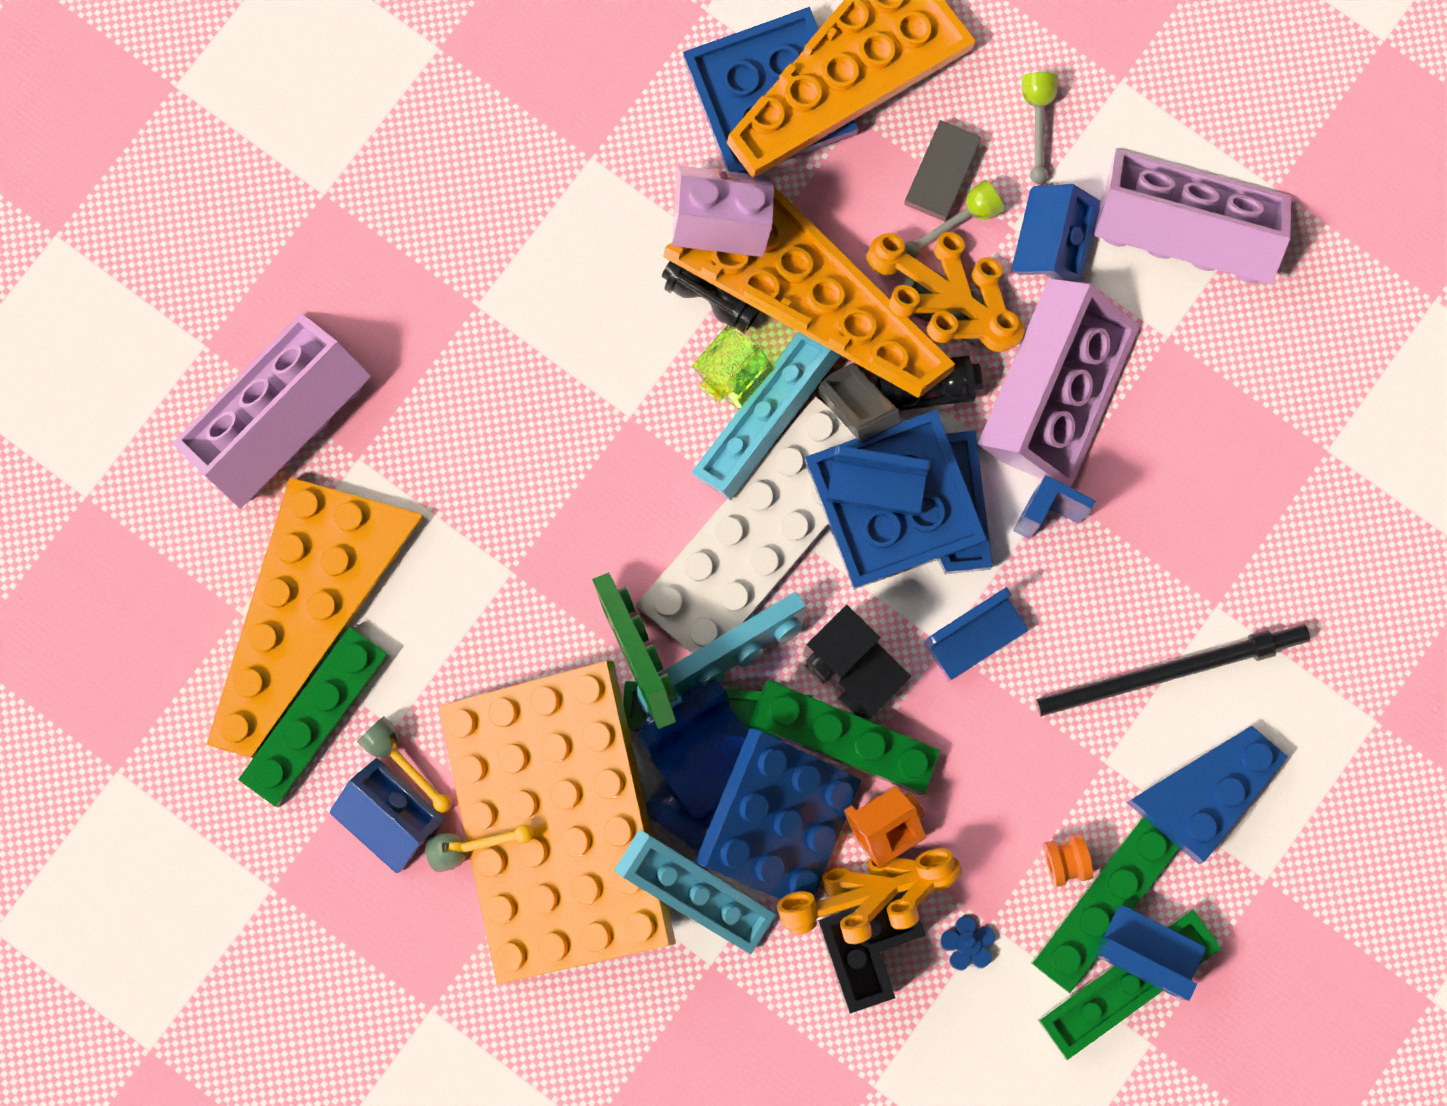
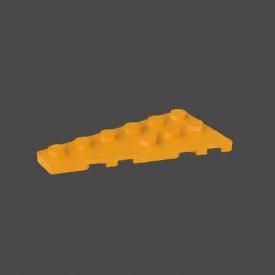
[727,0,976,179]
[663,185,955,398]
[206,477,425,758]

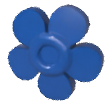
[940,916,995,971]

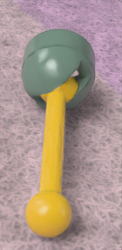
[357,716,452,813]
[426,824,534,872]

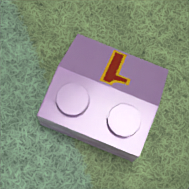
[672,165,774,257]

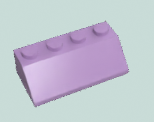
[1094,148,1291,285]
[977,279,1140,488]
[172,313,371,509]

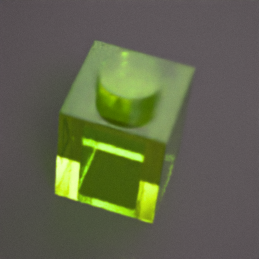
[691,324,775,409]

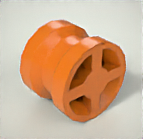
[1043,834,1093,888]

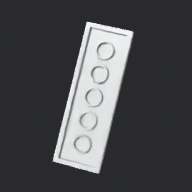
[635,397,856,654]

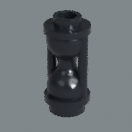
[661,261,760,334]
[877,355,983,411]

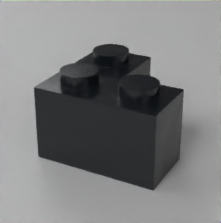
[803,604,912,720]
[816,890,926,1014]

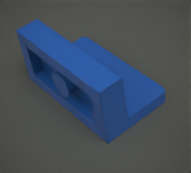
[1012,184,1100,283]
[826,446,931,516]
[1013,475,1096,539]
[924,587,1029,682]
[329,757,446,873]
[1094,905,1205,1001]

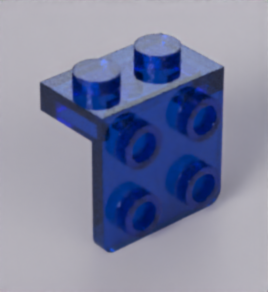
[637,678,748,820]

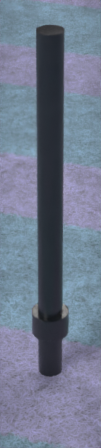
[1035,624,1310,717]

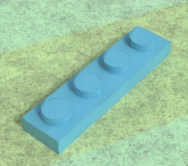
[691,332,840,500]
[637,591,806,719]
[613,829,776,955]

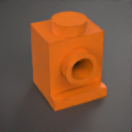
[844,786,926,868]

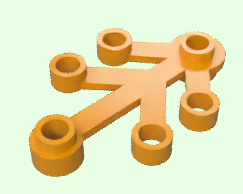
[866,232,1025,352]
[777,848,962,944]

